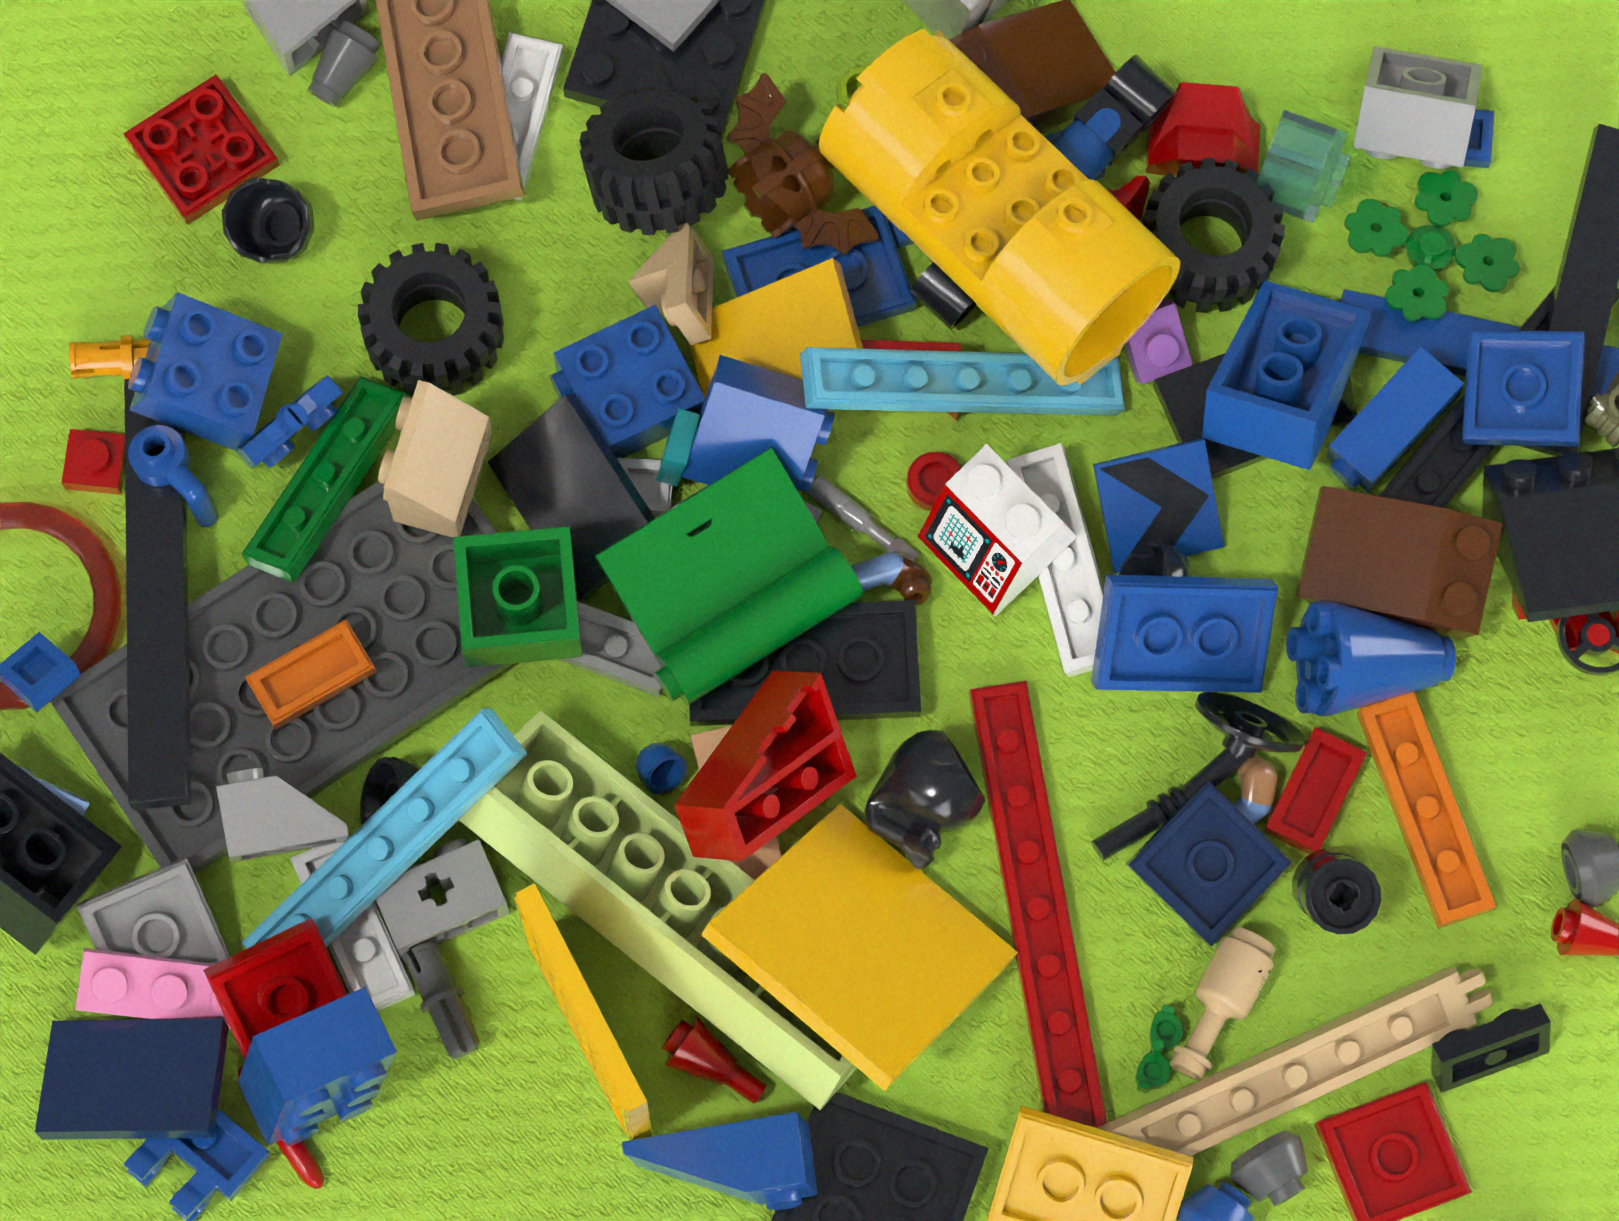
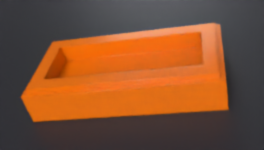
[245,619,376,730]

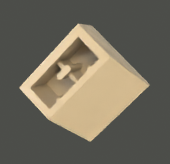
[378,380,493,538]

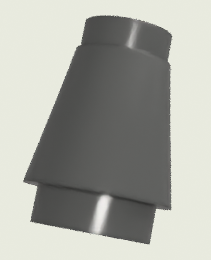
[307,21,381,107]

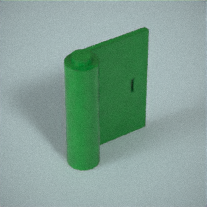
[594,447,864,705]

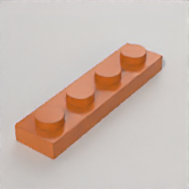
[1357,692,1496,929]

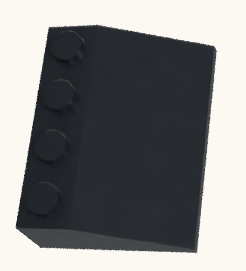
[1482,447,1619,622]

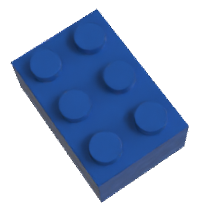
[238,987,397,1146]

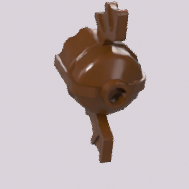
[727,73,879,256]

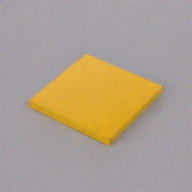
[701,803,1018,1091]
[514,883,652,1141]

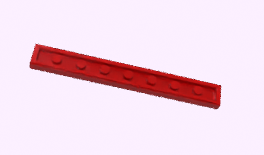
[969,681,1107,1128]

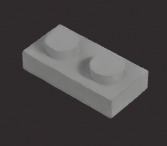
[559,601,662,697]

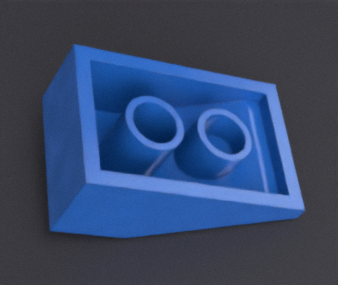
[1202,280,1371,470]

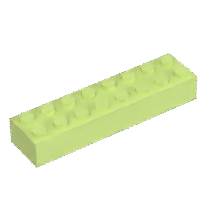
[459,710,857,1110]

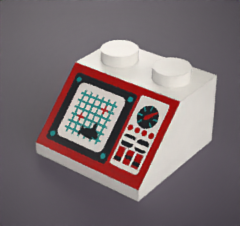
[917,444,1077,617]

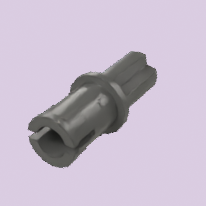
[402,940,480,1059]

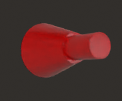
[1551,899,1619,956]
[662,1016,767,1104]

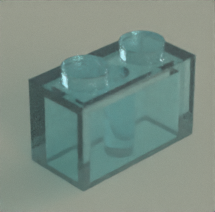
[1257,110,1351,223]

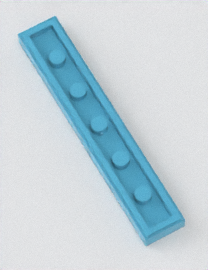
[800,347,1125,416]
[242,708,527,949]

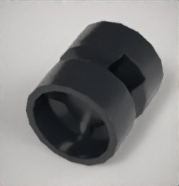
[1292,848,1381,935]

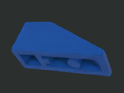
[622,1112,818,1210]

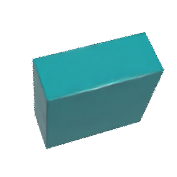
[655,408,700,487]

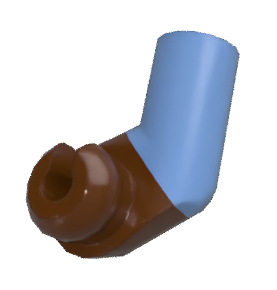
[851,552,932,605]

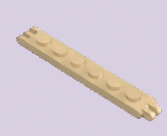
[1098,968,1494,1156]

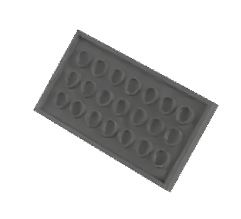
[50,482,514,874]

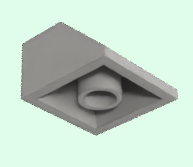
[1353,46,1483,169]
[216,768,349,863]

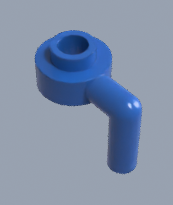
[128,425,218,527]

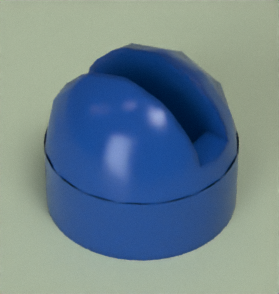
[635,742,687,794]

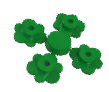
[1344,170,1520,322]

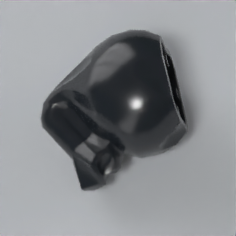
[864,730,985,870]

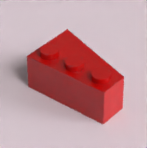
[674,671,857,861]

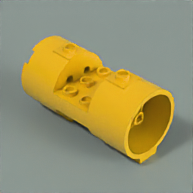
[819,29,1181,386]

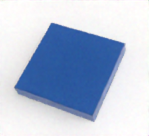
[1462,330,1585,447]

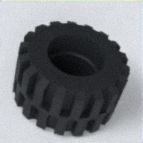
[579,86,729,235]
[1142,158,1285,313]
[358,243,504,396]

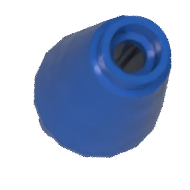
[1286,600,1456,716]

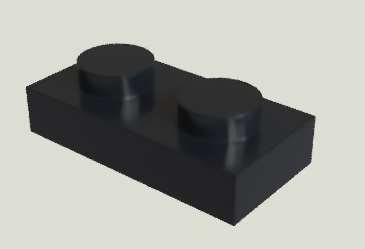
[1431,1003,1551,1093]

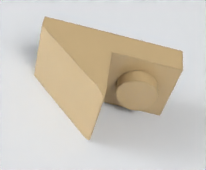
[629,223,714,345]

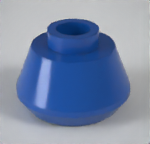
[1176,1182,1254,1221]

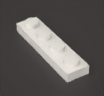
[1007,443,1104,677]

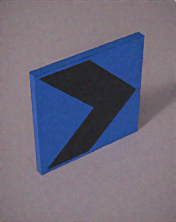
[1093,438,1224,573]

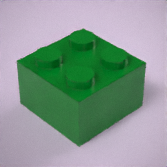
[453,526,582,668]

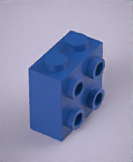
[128,292,282,450]
[550,305,705,458]
[682,355,835,493]

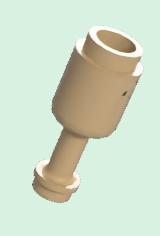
[1170,927,1276,1081]

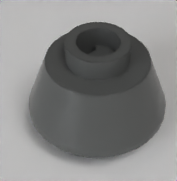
[1561,829,1619,908]
[1230,1130,1308,1207]

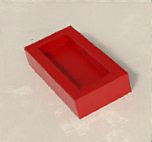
[1263,727,1367,855]

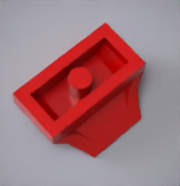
[1146,82,1260,176]

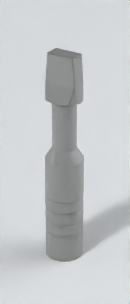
[808,475,919,561]

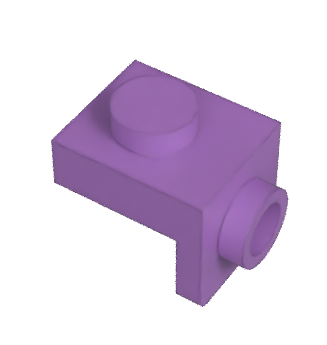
[1124,298,1193,385]

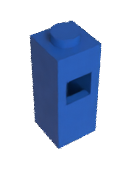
[1327,346,1464,493]

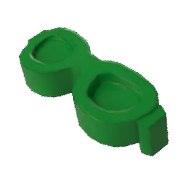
[1135,1004,1183,1093]

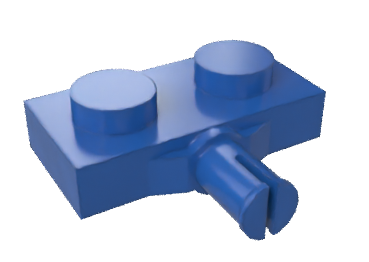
[235,375,343,468]

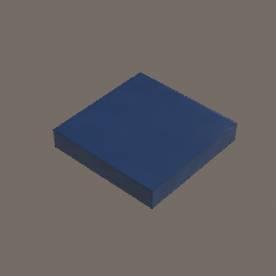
[1125,781,1292,946]

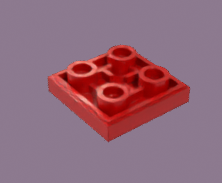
[123,74,280,225]

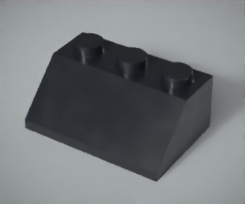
[0,753,122,955]

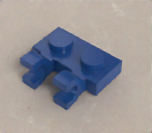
[124,1109,271,1221]

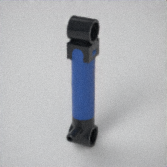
[909,55,1177,330]

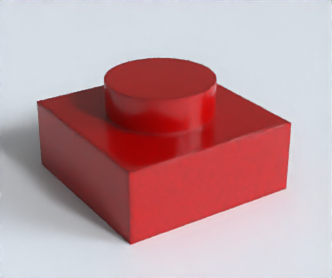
[61,429,125,495]

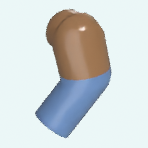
[1233,755,1278,825]

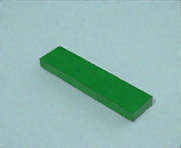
[241,376,408,583]

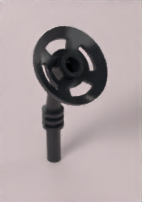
[1091,692,1305,861]

